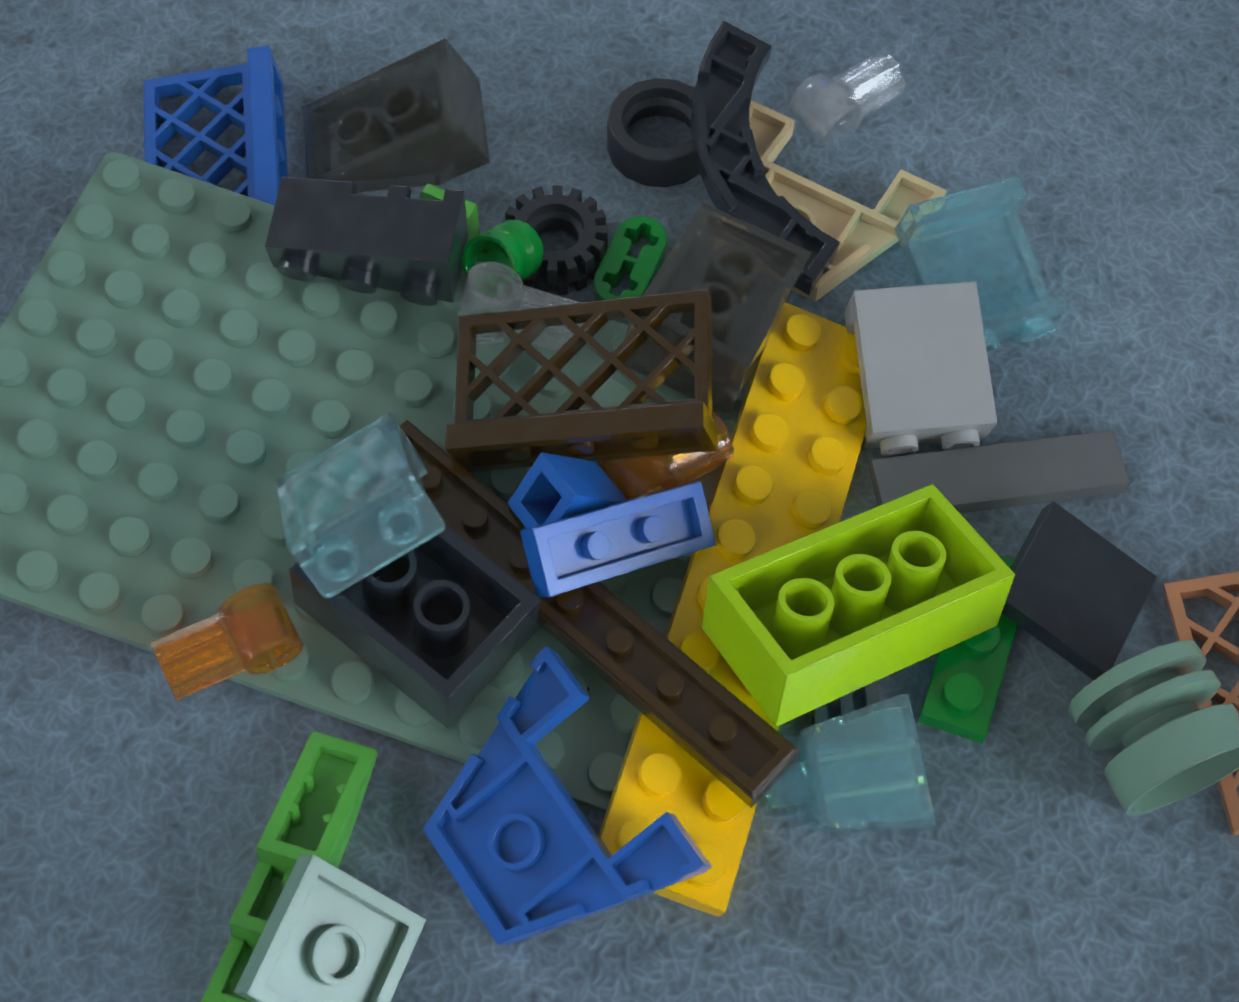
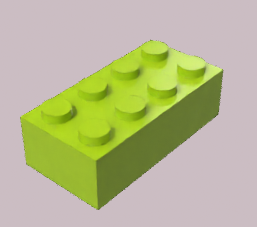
[701,484,1015,727]

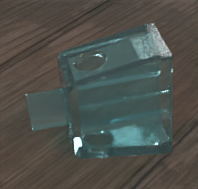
[765,694,936,833]

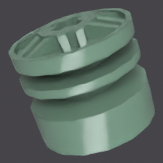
[1067,640,1239,816]

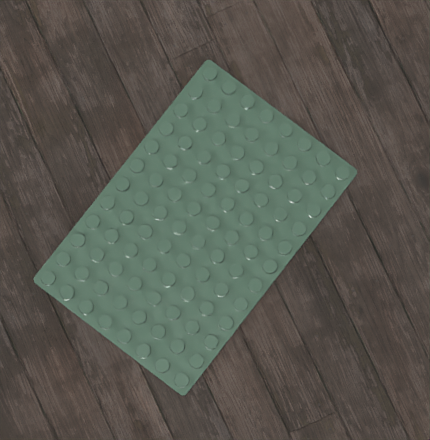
[0,152,754,813]

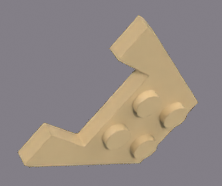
[713,100,947,302]

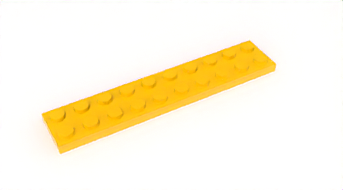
[598,300,866,917]

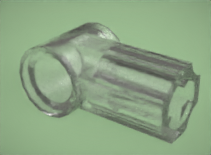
[789,52,906,149]
[457,262,582,351]

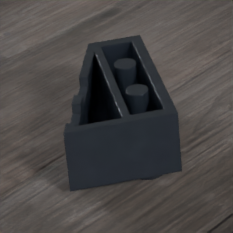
[265,177,468,306]

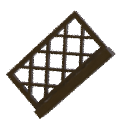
[445,289,717,472]

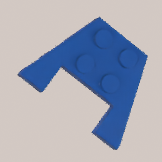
[423,646,712,945]

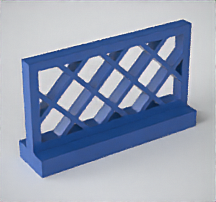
[143,45,288,205]

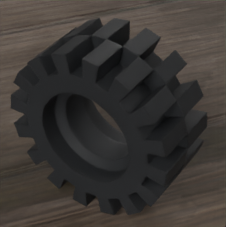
[502,185,608,295]

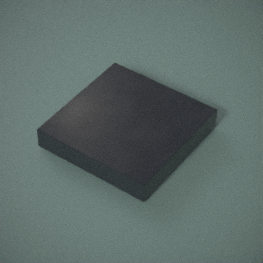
[1002,501,1157,680]

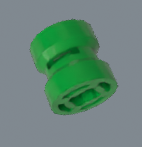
[461,219,544,294]

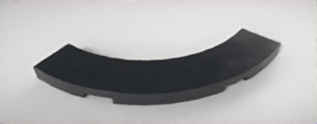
[691,21,840,295]

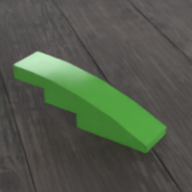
[201,730,377,1002]

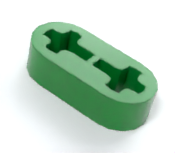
[594,216,667,301]

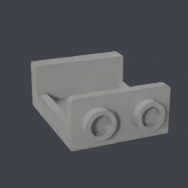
[844,281,997,457]

